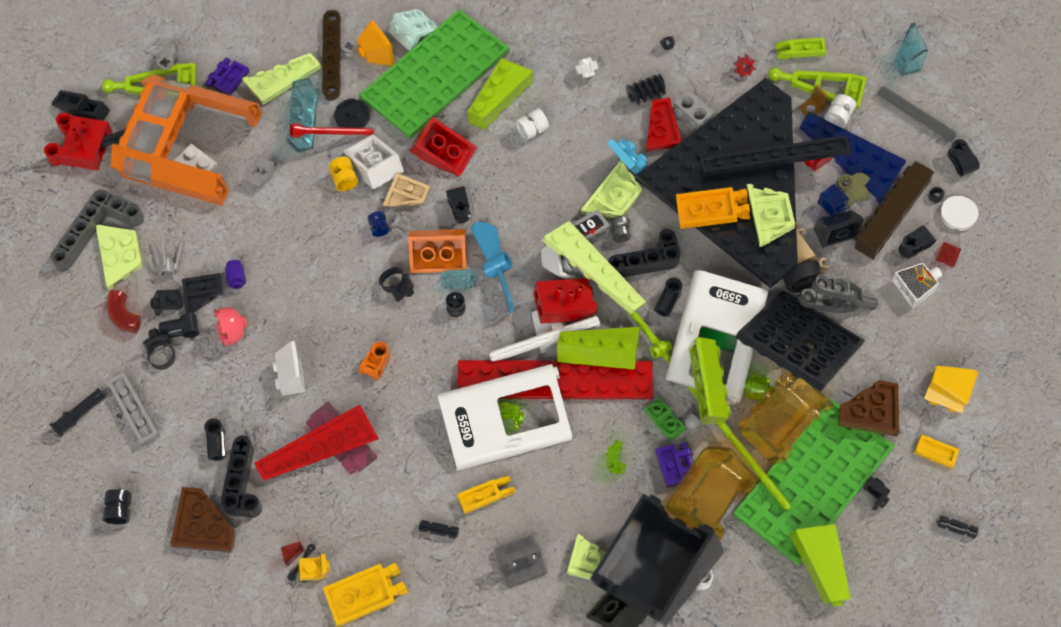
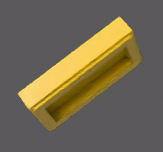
[914,434,960,469]

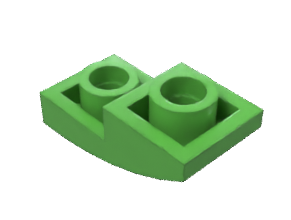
[644,398,686,442]

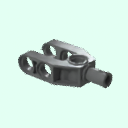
[798,275,878,313]

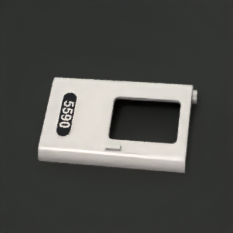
[665,270,768,405]
[437,364,572,471]

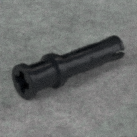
[49,388,106,438]

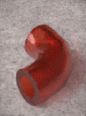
[106,290,141,333]

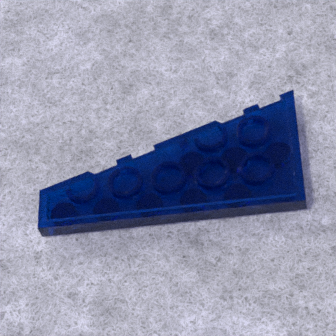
[800,112,907,204]

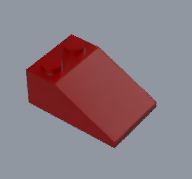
[409,117,477,177]

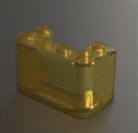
[738,372,833,465]

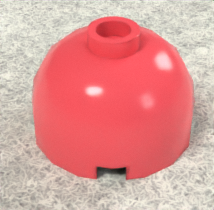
[214,307,247,347]

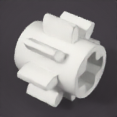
[575,57,598,78]

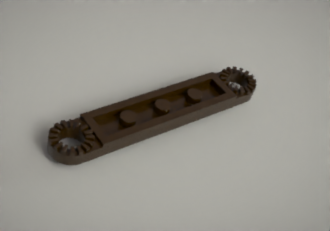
[322,10,341,101]

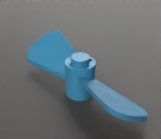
[471,222,514,314]

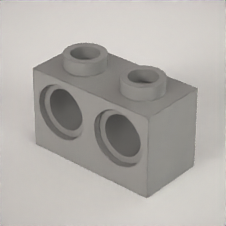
[673,90,715,131]

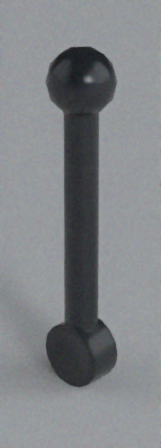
[287,544,315,582]

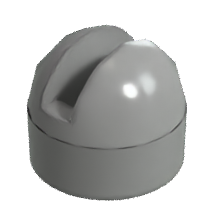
[684,413,701,430]

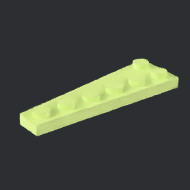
[542,221,646,314]

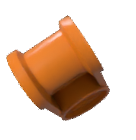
[359,342,391,381]

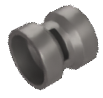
[612,217,631,242]

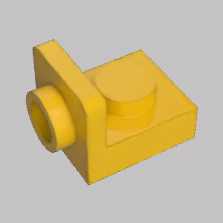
[298,554,330,581]

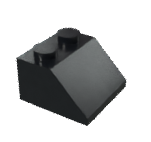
[814,210,864,248]

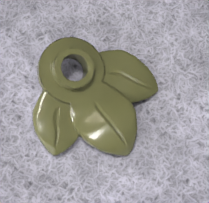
[836,173,870,208]

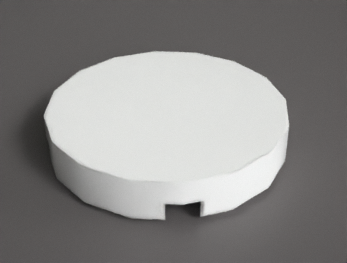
[940,196,979,231]

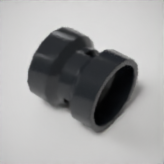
[446,292,466,317]

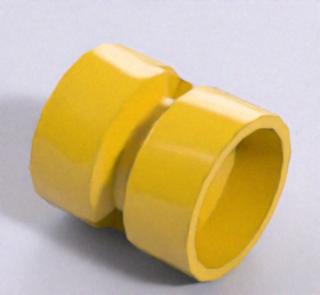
[328,157,359,192]

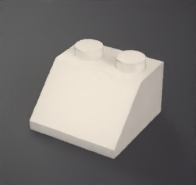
[272,341,306,396]

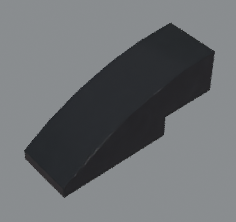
[51,90,110,121]

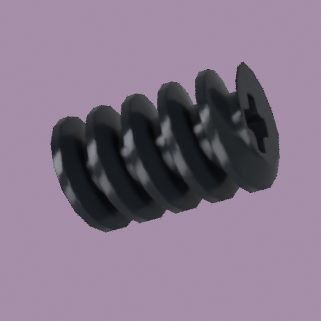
[626,73,666,105]

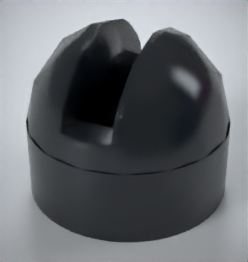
[660,36,675,50]
[928,187,944,203]

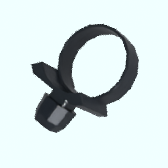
[379,267,414,302]
[143,328,176,370]

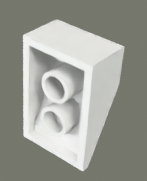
[342,134,404,189]

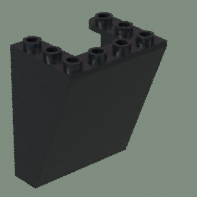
[590,494,724,627]

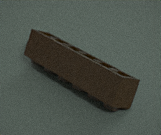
[854,161,935,260]

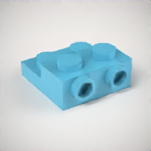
[607,138,648,175]

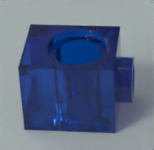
[818,184,849,216]

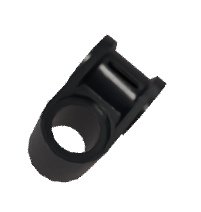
[947,139,980,176]
[446,186,471,223]
[898,225,936,258]

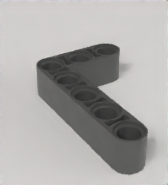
[50,189,144,271]

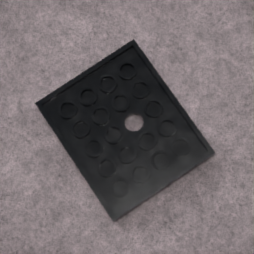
[735,290,865,392]

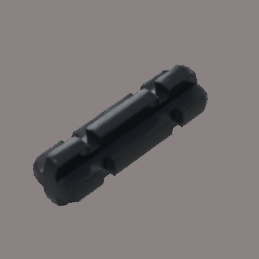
[937,515,979,539]
[419,520,459,539]

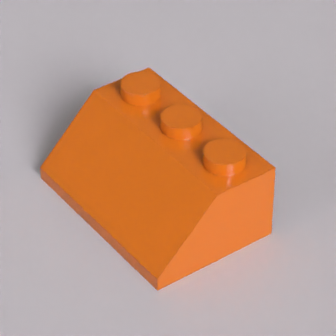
[408,229,467,273]

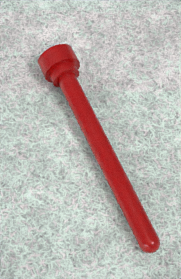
[289,123,374,138]

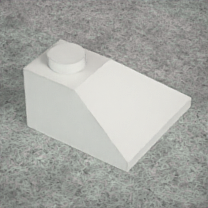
[541,246,586,279]

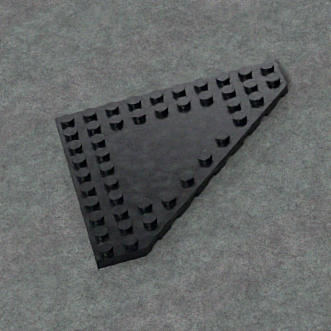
[636,78,798,288]

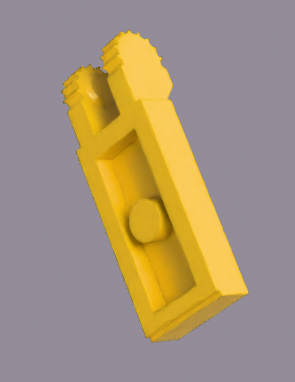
[457,476,516,515]

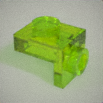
[498,402,524,430]
[605,440,626,475]

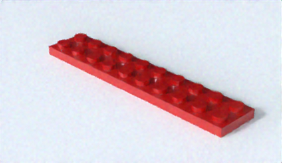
[457,360,653,400]

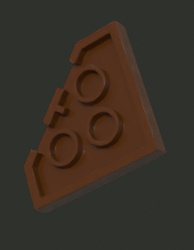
[838,380,899,437]
[170,487,236,553]

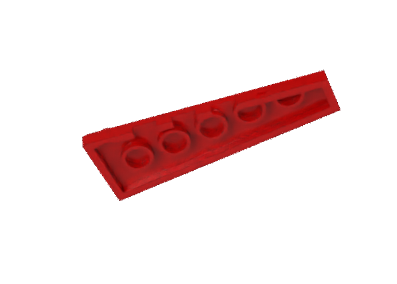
[254,405,379,481]

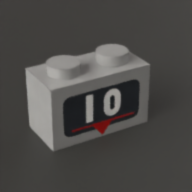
[571,209,610,245]

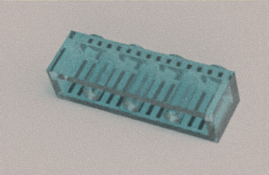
[286,78,319,153]

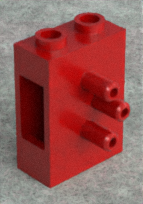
[533,278,597,324]

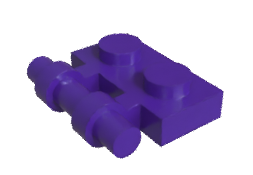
[205,57,250,96]
[655,442,699,488]

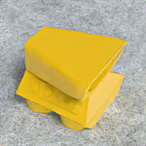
[924,365,978,413]

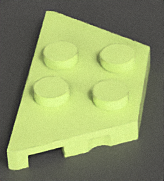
[581,160,642,218]
[747,184,795,247]
[96,225,143,290]

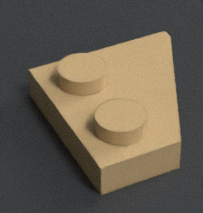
[383,173,431,208]

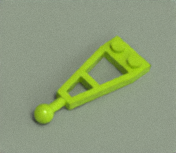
[101,63,197,99]
[768,67,867,110]

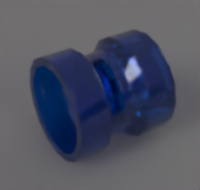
[367,211,390,237]

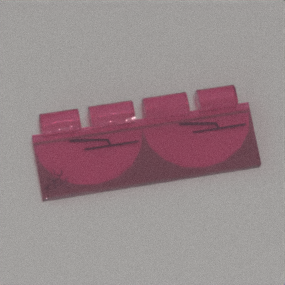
[306,401,378,475]

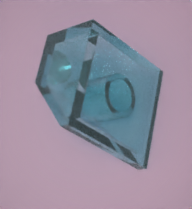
[894,22,928,76]

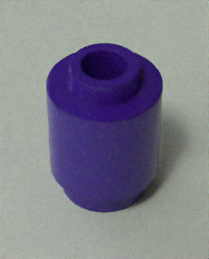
[225,260,246,289]

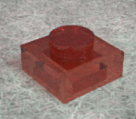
[936,242,961,268]

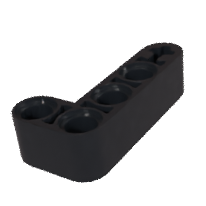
[608,229,680,277]
[221,435,262,518]

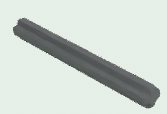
[878,86,957,141]

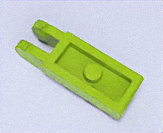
[775,37,827,60]

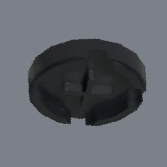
[334,98,370,128]

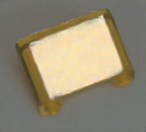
[666,446,759,540]

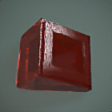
[281,541,304,567]

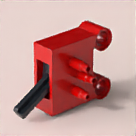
[44,112,126,171]

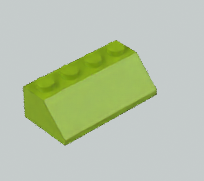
[689,337,731,425]

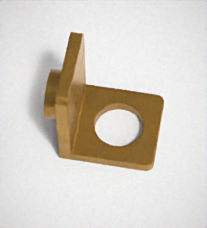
[799,85,828,119]

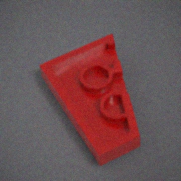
[646,97,681,152]

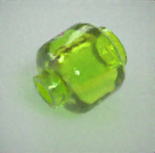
[743,374,773,402]

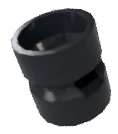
[102,489,132,525]

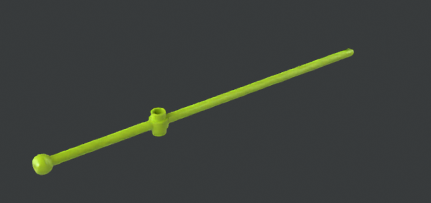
[626,311,791,510]

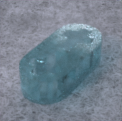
[440,270,476,290]

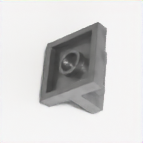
[494,535,547,588]

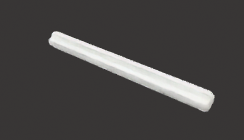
[489,316,600,362]

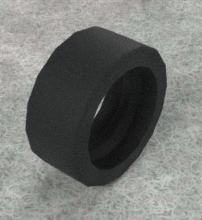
[783,262,821,293]

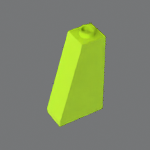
[790,524,851,607]

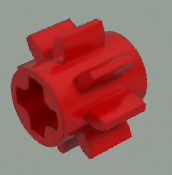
[733,54,756,78]

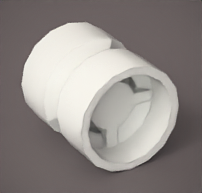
[824,94,856,129]
[515,108,549,141]

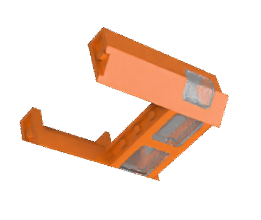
[110,75,262,206]

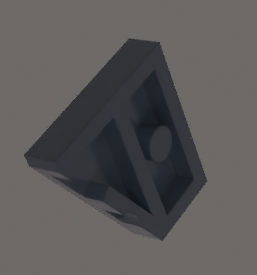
[182,273,223,314]

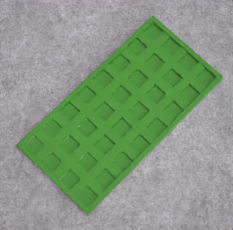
[359,9,510,139]
[733,398,895,566]

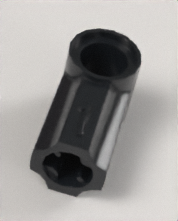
[654,277,682,317]
[159,313,199,338]
[204,418,226,461]

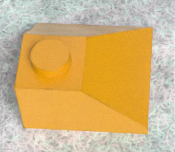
[356,20,395,66]

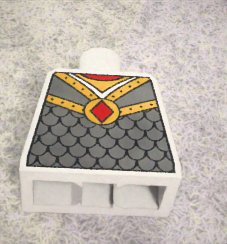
[892,263,942,309]

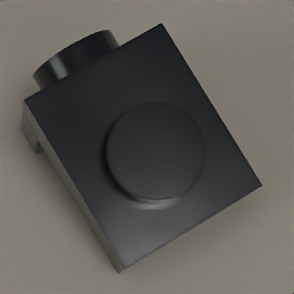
[150,289,183,316]
[863,476,891,511]

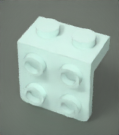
[387,9,438,51]

